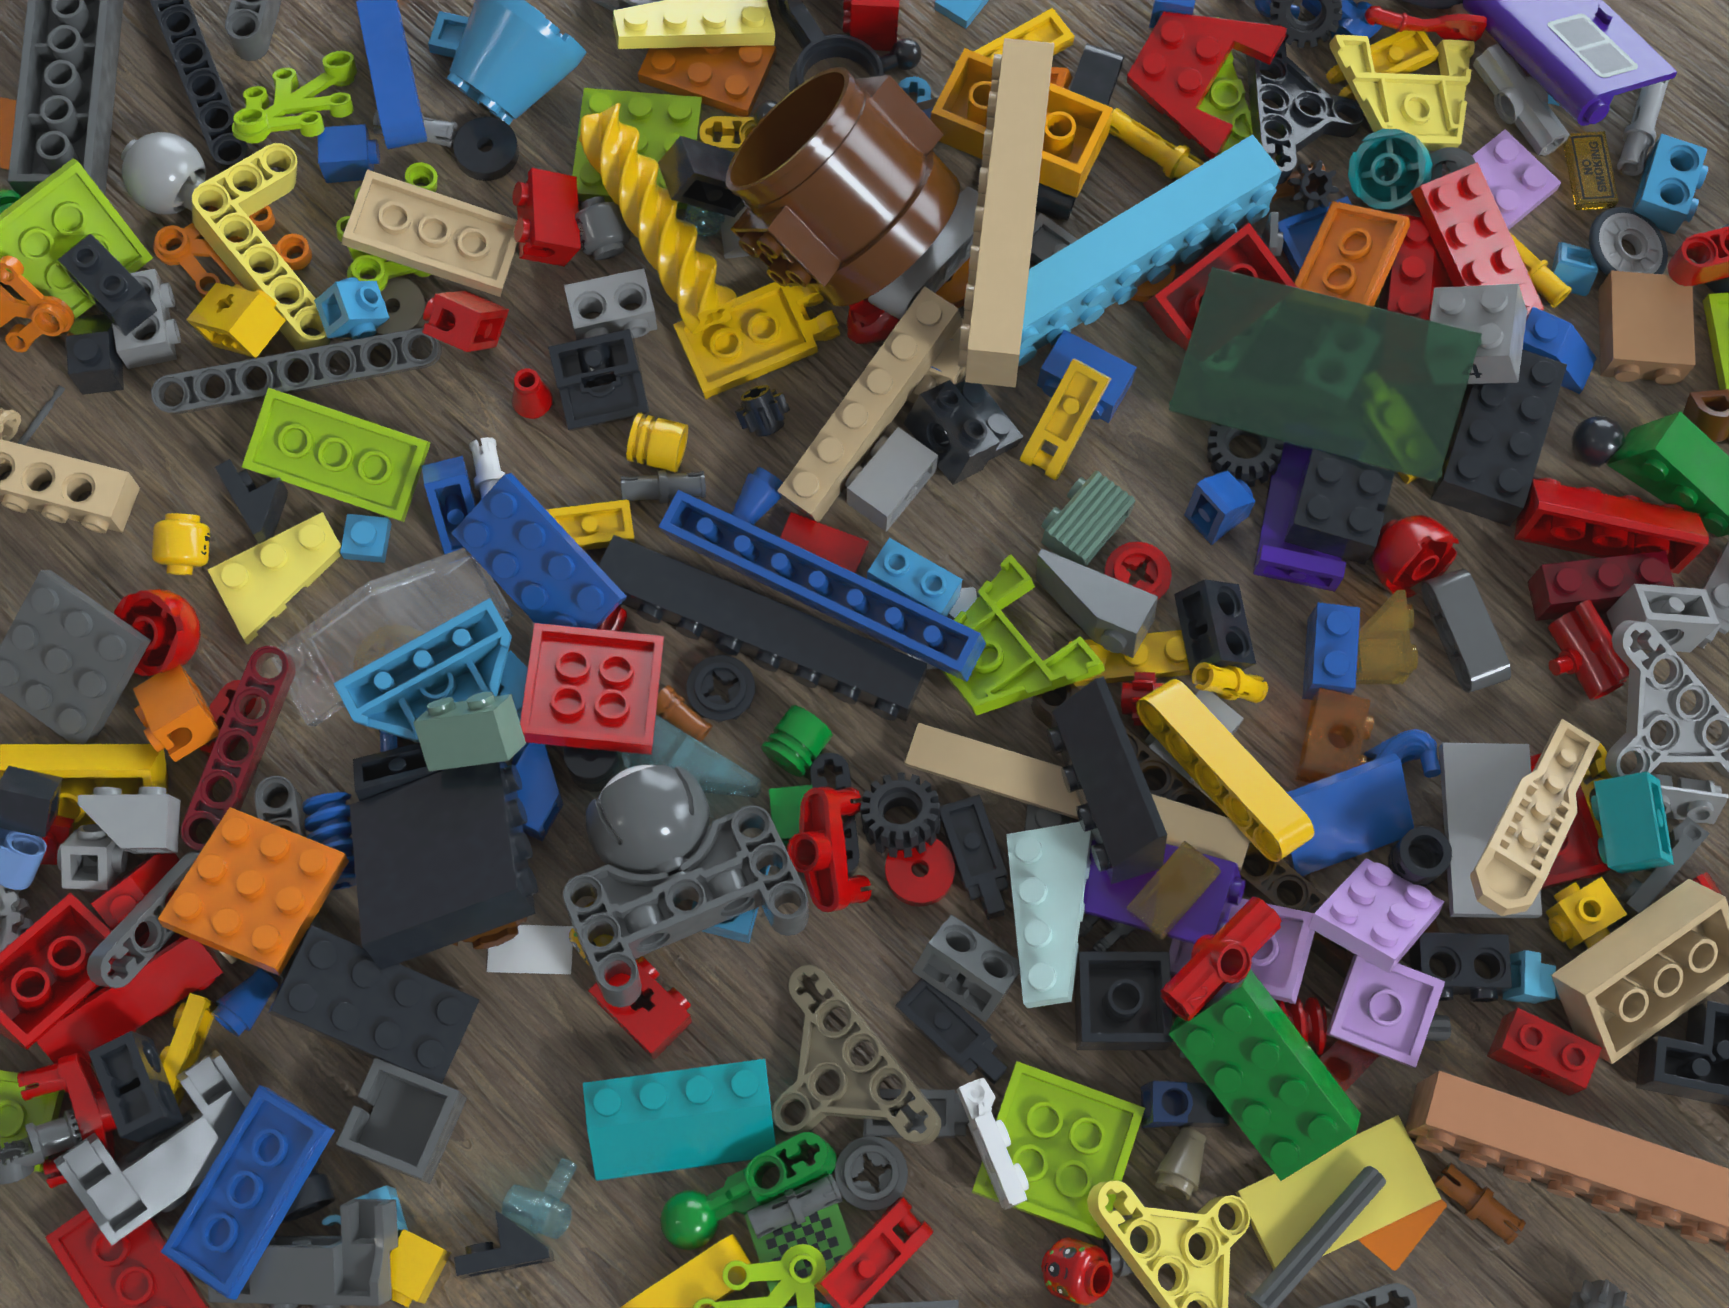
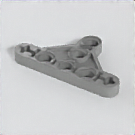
[1605,620,1729,779]

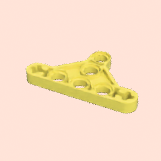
[1087,1180,1251,1308]

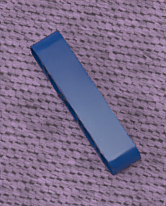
[356,0,427,150]

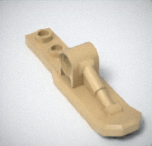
[1470,719,1600,916]

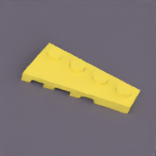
[613,0,776,49]

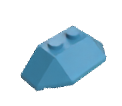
[333,598,512,742]

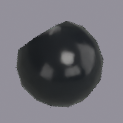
[1571,416,1626,468]

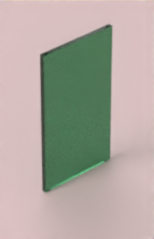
[1169,267,1482,482]

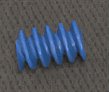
[302,792,356,890]

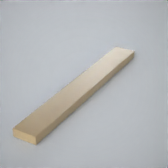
[905,723,1250,870]

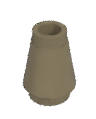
[1155,1128,1206,1200]

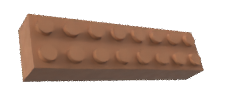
[1405,1071,1729,1253]

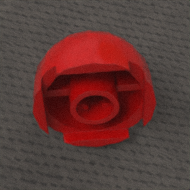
[1372,515,1459,599]
[114,589,201,676]

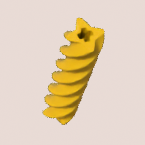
[578,103,737,334]

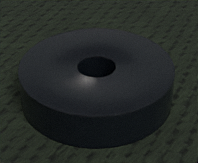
[453,117,519,181]

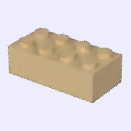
[1551,879,1729,1064]

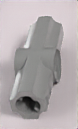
[1473,43,1570,156]

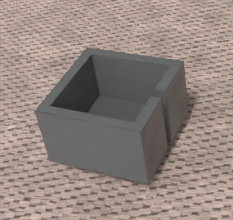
[336,1058,467,1184]

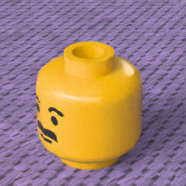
[152,513,210,575]

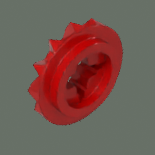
[1104,542,1172,599]

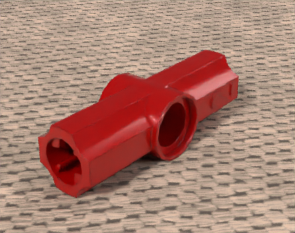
[1160,897,1282,1021]

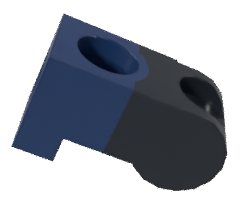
[1141,1081,1230,1128]

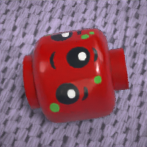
[1041,1237,1113,1306]

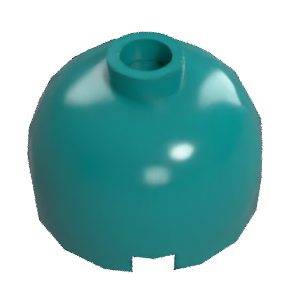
[1348,129,1433,211]

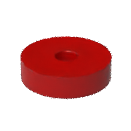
[885,839,955,907]

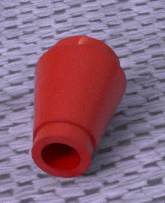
[511,368,553,419]

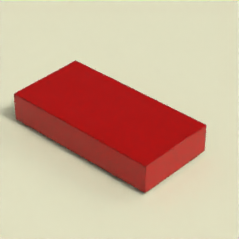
[780,512,869,574]

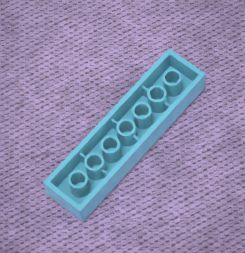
[1018,134,1282,366]

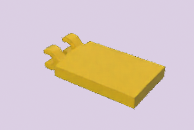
[673,282,840,399]

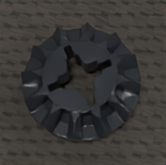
[686,655,755,723]

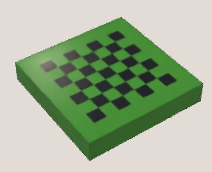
[744,1203,852,1298]

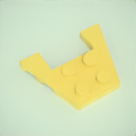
[1329,35,1475,151]

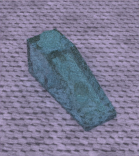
[622,715,761,798]

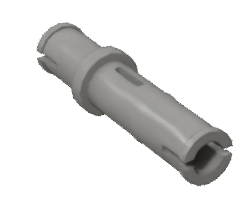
[1617,80,1669,176]

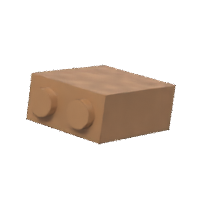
[1599,270,1695,385]

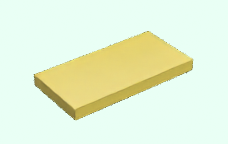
[1235,1115,1441,1270]

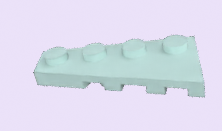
[1006,822,1094,1008]

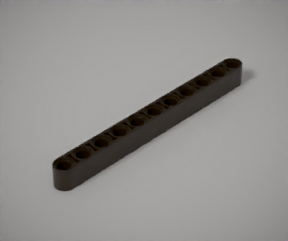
[1031,683,1410,979]

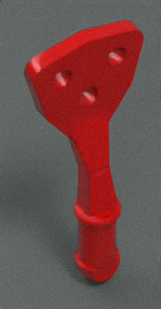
[1364,6,1487,43]

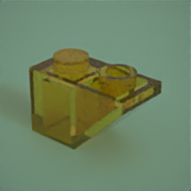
[1356,590,1418,685]

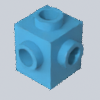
[314,277,390,340]

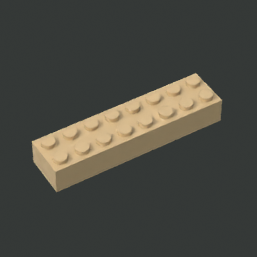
[958,38,1054,387]

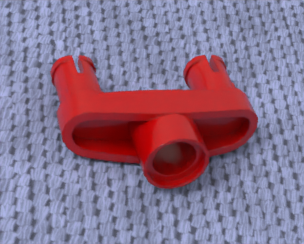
[787,787,872,912]
[17,1052,117,1188]

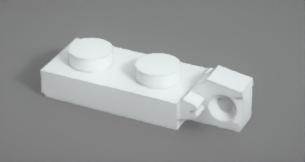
[957,1078,1029,1210]

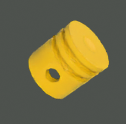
[626,413,688,472]

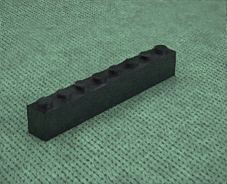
[599,535,928,721]

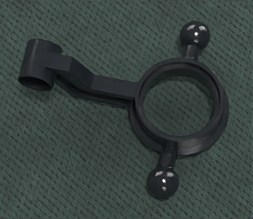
[754,0,921,125]

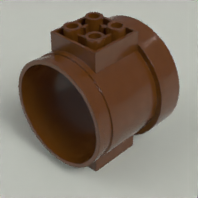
[725,67,960,306]

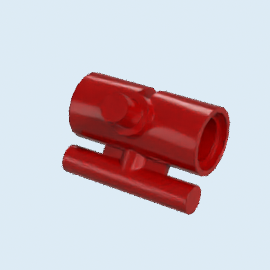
[1547,600,1629,701]

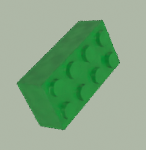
[1169,969,1361,1181]

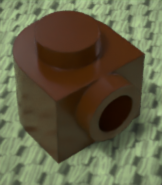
[1683,389,1729,443]

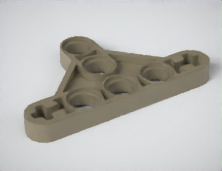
[772,965,941,1146]

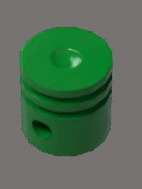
[761,705,833,778]

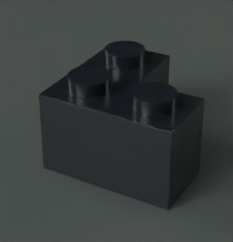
[1636,1001,1729,1106]

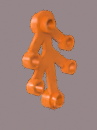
[153,205,312,298]
[0,256,74,353]

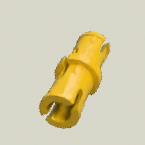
[1192,662,1268,703]

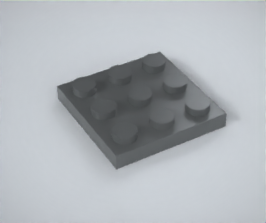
[0,570,151,744]

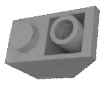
[77,787,181,854]

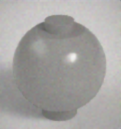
[121,132,206,215]

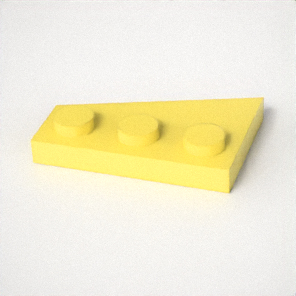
[208,512,341,645]

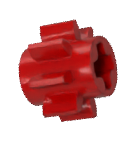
[1121,672,1165,726]

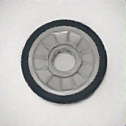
[1589,207,1668,276]

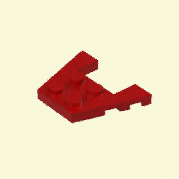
[1127,11,1287,159]

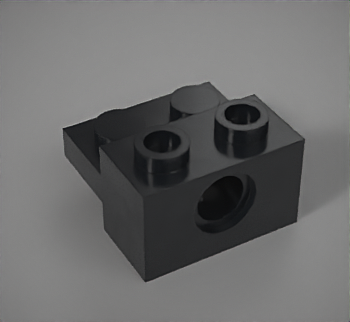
[548,329,650,431]
[903,380,1024,485]

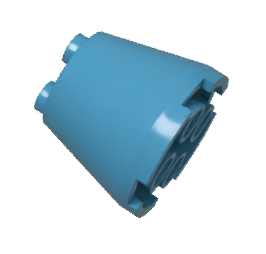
[446,0,587,125]

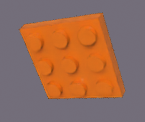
[158,807,349,976]

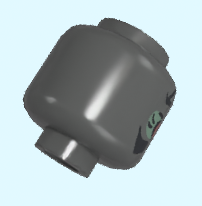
[575,196,631,260]

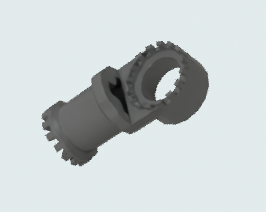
[0,1109,83,1185]

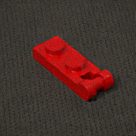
[814,1196,934,1308]

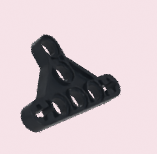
[1246,39,1365,185]

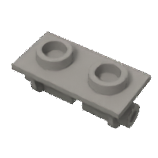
[1650,773,1729,824]

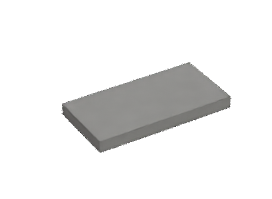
[1439,743,1542,918]

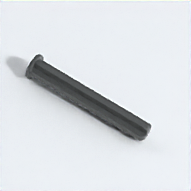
[1244,1166,1386,1308]

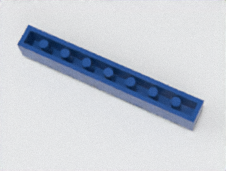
[659,490,986,682]

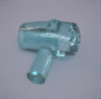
[502,1158,577,1239]

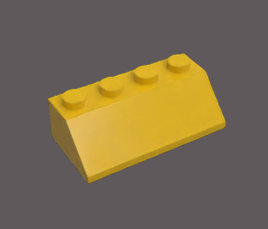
[0,744,169,831]

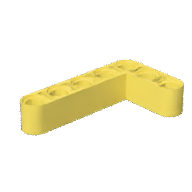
[192,143,330,351]

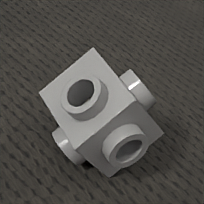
[57,824,128,892]

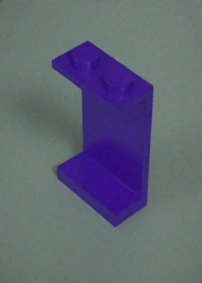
[1253,422,1367,592]
[1083,840,1245,944]

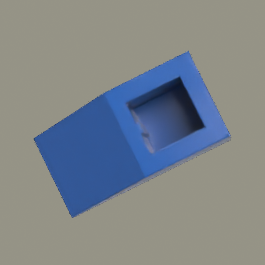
[512,742,563,842]

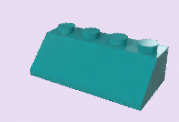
[583,1059,776,1181]

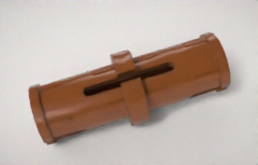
[1434,1162,1526,1245]

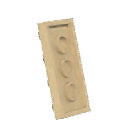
[342,170,518,297]

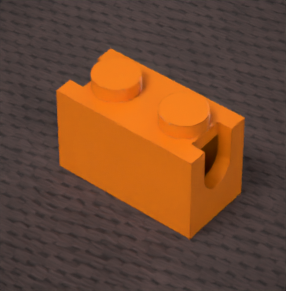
[133,664,220,762]

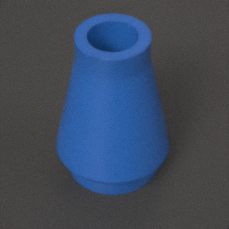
[731,467,783,525]
[211,968,279,1037]

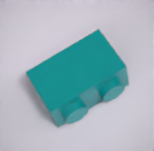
[1591,771,1674,874]

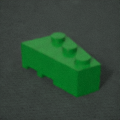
[1606,411,1729,537]

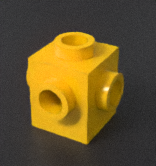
[1546,877,1627,949]

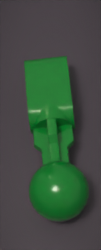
[660,1132,837,1251]

